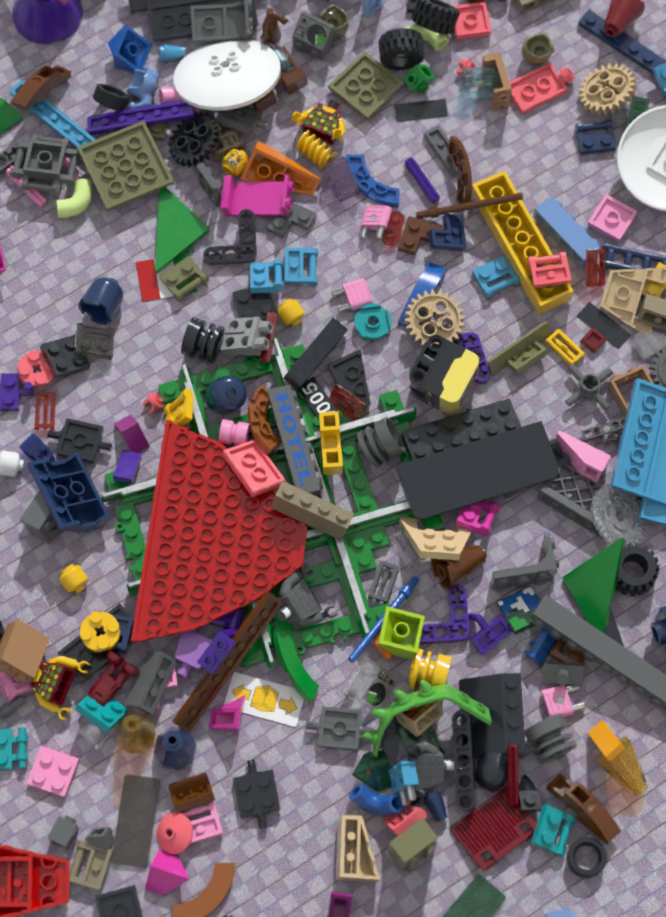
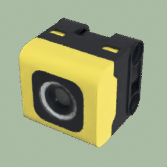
[409,335,479,415]

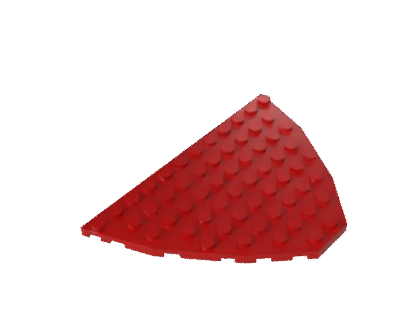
[131,420,307,643]

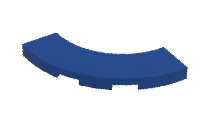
[346,154,399,208]

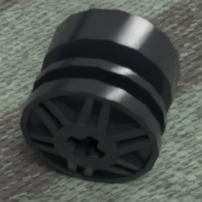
[181,317,225,364]

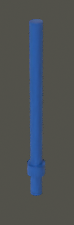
[348,576,419,663]

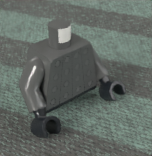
[276,564,337,627]
[406,741,454,807]

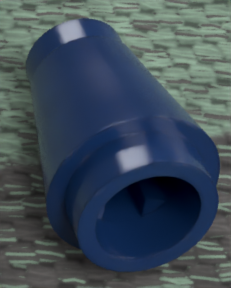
[423,790,448,822]

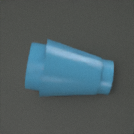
[159,44,185,62]

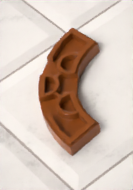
[248,385,281,455]
[172,863,235,917]

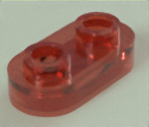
[381,211,404,247]

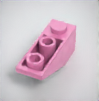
[555,431,611,483]

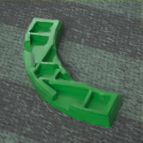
[272,609,319,703]

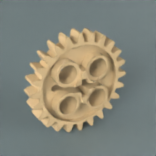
[578,64,637,116]
[404,289,465,347]

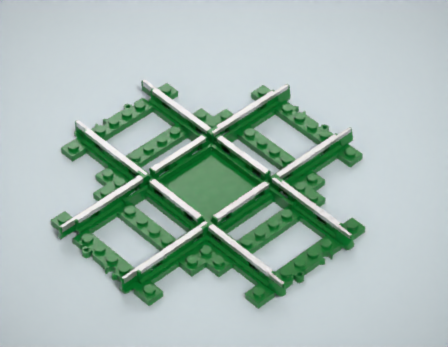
[101,337,445,668]

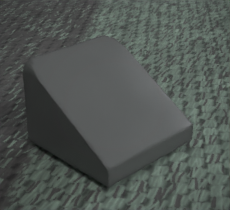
[85,827,114,850]

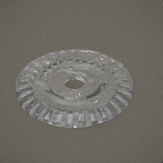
[591,484,647,547]

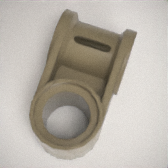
[210,130,246,161]

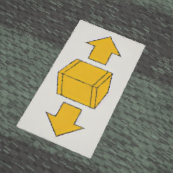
[224,672,304,727]

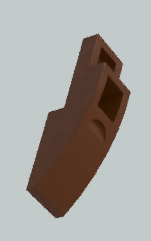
[11,65,71,110]
[546,773,621,845]

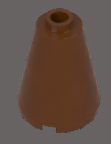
[430,545,487,590]

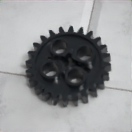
[168,111,223,168]

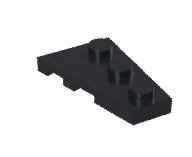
[327,349,371,414]

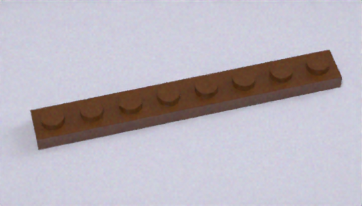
[172,590,283,733]

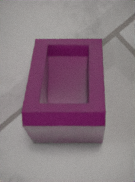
[114,415,149,453]
[328,892,352,917]

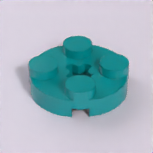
[354,304,392,341]

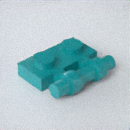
[0,727,28,771]

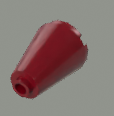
[603,0,645,37]

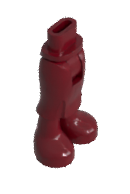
[86,650,140,707]

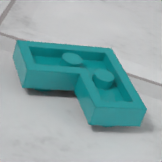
[75,696,128,733]

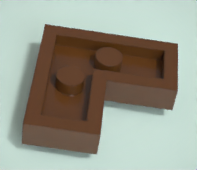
[398,216,444,255]

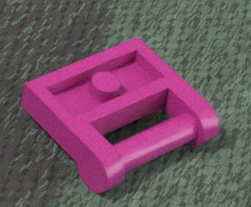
[456,501,500,536]

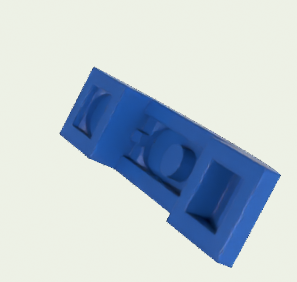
[398,262,447,327]

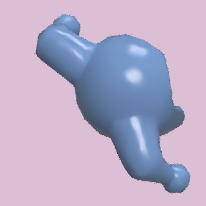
[127,65,159,109]

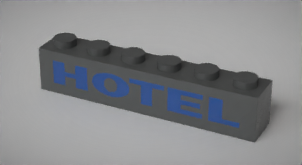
[268,384,323,497]

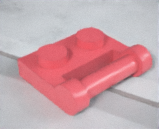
[528,252,572,288]
[382,800,427,836]

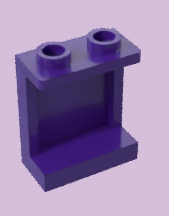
[197,628,237,674]

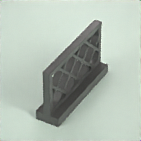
[537,463,628,539]

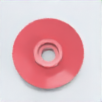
[157,812,193,854]

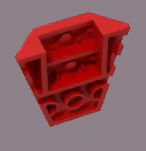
[0,844,70,917]

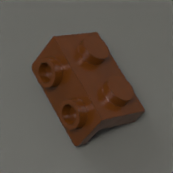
[168,772,215,813]

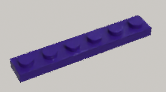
[87,100,195,135]

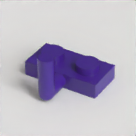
[0,373,35,411]
[468,612,512,655]

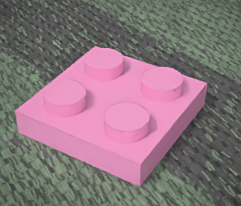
[587,194,638,242]
[26,746,80,798]

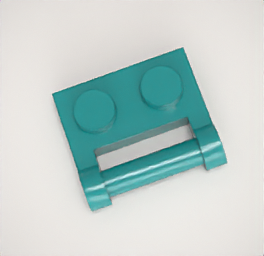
[531,804,576,857]

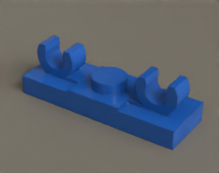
[524,628,557,667]

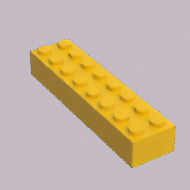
[472,171,574,315]

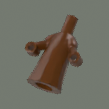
[260,8,289,45]

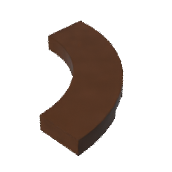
[447,136,472,204]

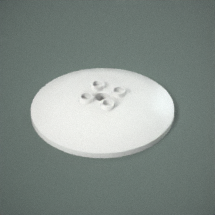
[173,40,281,110]
[617,105,666,211]

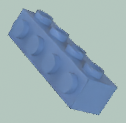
[533,196,601,268]

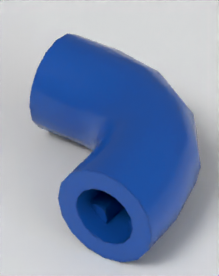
[349,783,404,816]

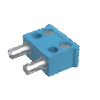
[389,760,419,806]

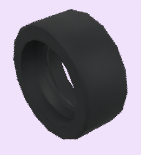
[93,83,129,111]
[566,837,607,878]

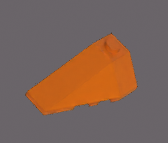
[240,141,321,195]

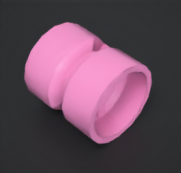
[219,419,250,446]

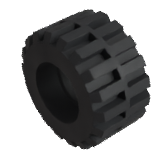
[411,0,460,34]
[378,28,425,70]
[615,543,660,596]

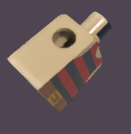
[394,692,443,737]

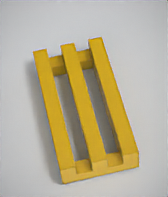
[545,328,585,366]

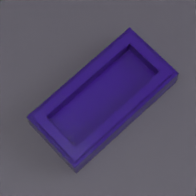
[113,450,142,484]

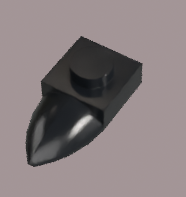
[519,774,542,813]

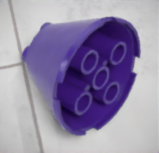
[12,0,83,44]

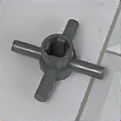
[565,364,613,411]

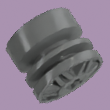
[357,417,406,467]
[524,714,577,764]

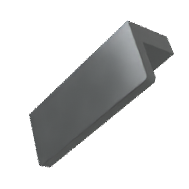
[125,650,177,715]

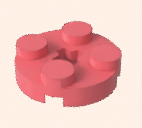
[17,350,54,389]

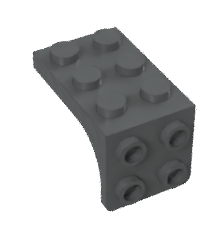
[190,0,253,43]
[490,533,559,591]

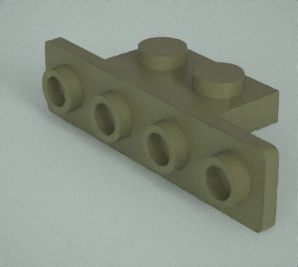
[487,321,551,375]

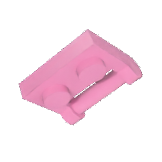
[174,801,223,844]

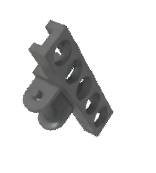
[581,417,626,446]

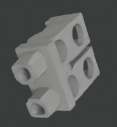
[220,316,274,359]

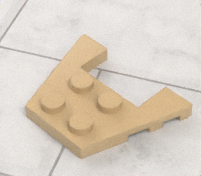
[600,267,666,338]
[399,517,472,560]

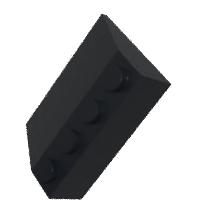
[459,673,526,759]

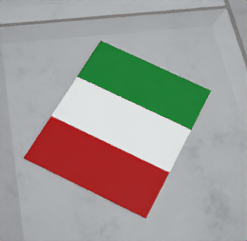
[136,253,197,302]

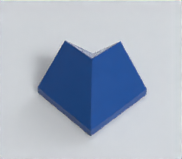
[107,25,152,73]

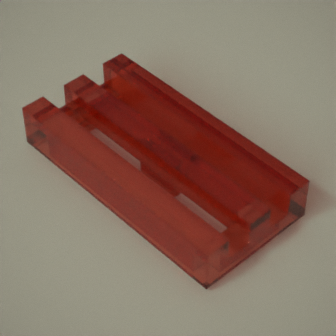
[586,248,606,287]
[329,385,366,421]
[35,392,56,430]

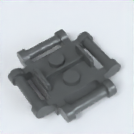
[10,134,81,195]

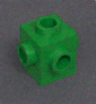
[403,64,436,93]

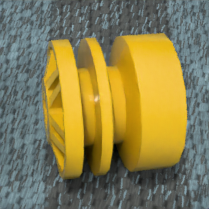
[409,649,452,690]

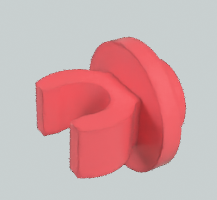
[456,59,475,77]
[142,393,163,413]

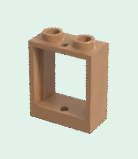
[608,365,654,417]

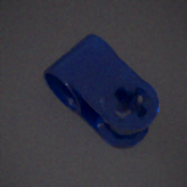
[19,433,55,462]

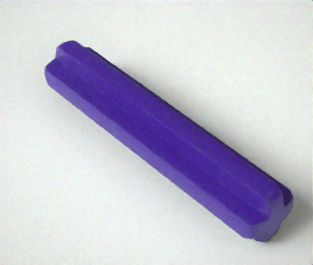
[405,157,440,204]

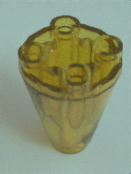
[116,713,156,754]
[596,736,648,796]

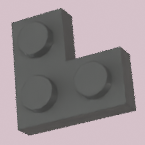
[267,203,316,238]

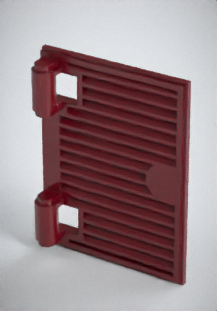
[449,786,537,872]

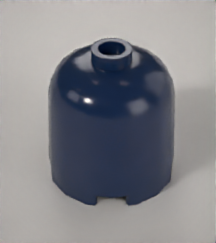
[78,277,124,325]
[205,376,247,415]

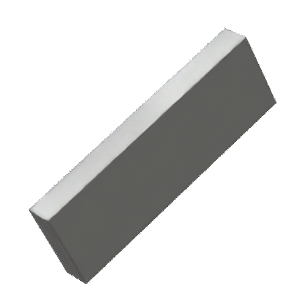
[423,125,459,178]

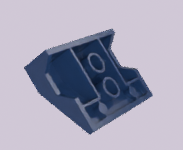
[27,452,110,532]

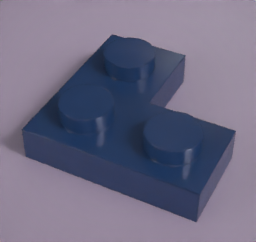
[428,214,467,251]

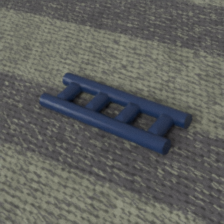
[599,243,666,270]

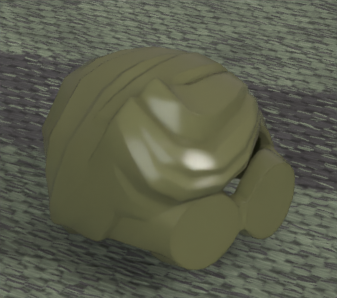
[317,4,349,38]
[521,33,555,65]

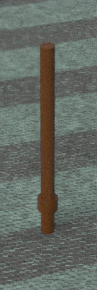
[416,192,524,219]

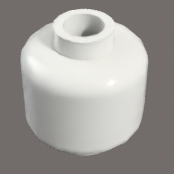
[0,451,23,477]

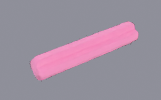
[6,166,47,207]

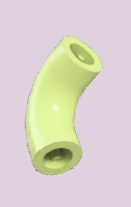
[406,23,449,51]
[57,179,93,218]

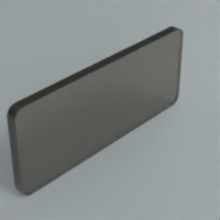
[111,775,160,868]

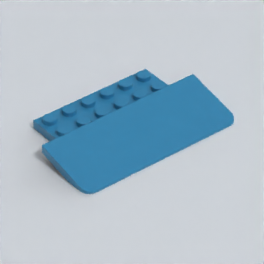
[610,378,666,526]

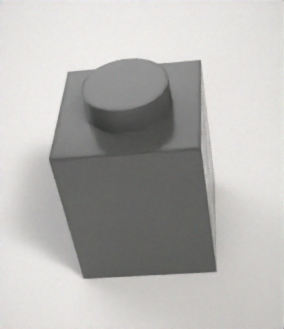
[48,815,79,850]

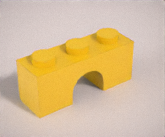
[319,411,343,475]

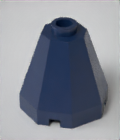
[154,727,197,771]

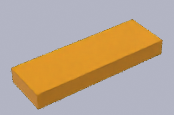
[587,719,625,761]

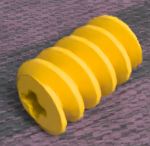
[297,130,337,169]

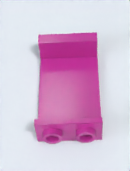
[220,174,294,216]

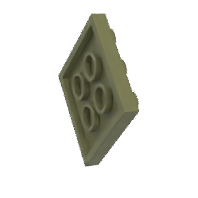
[328,51,404,121]

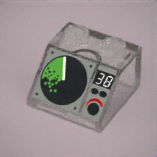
[344,656,398,711]

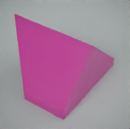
[209,694,246,733]
[145,849,189,896]

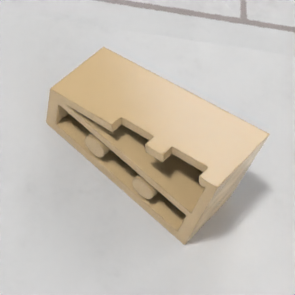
[336,815,381,883]

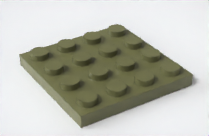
[77,121,174,212]

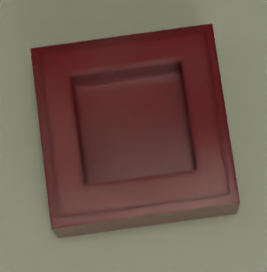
[580,327,607,354]

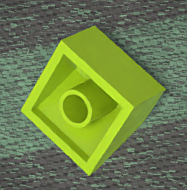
[378,606,425,660]

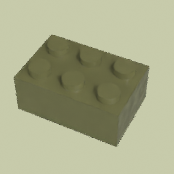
[388,817,438,872]

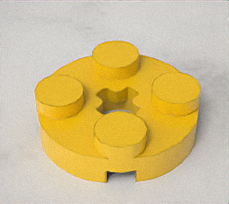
[80,611,120,652]

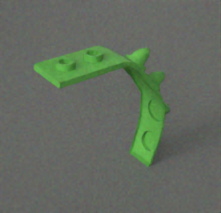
[362,680,492,758]

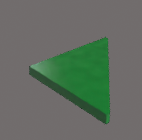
[155,187,210,274]
[562,537,625,634]

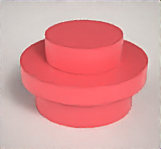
[559,67,575,84]

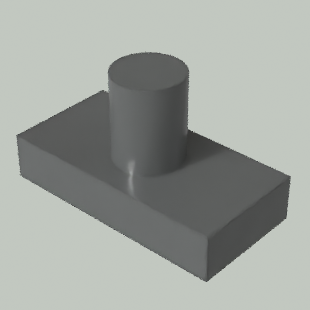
[543,662,584,685]

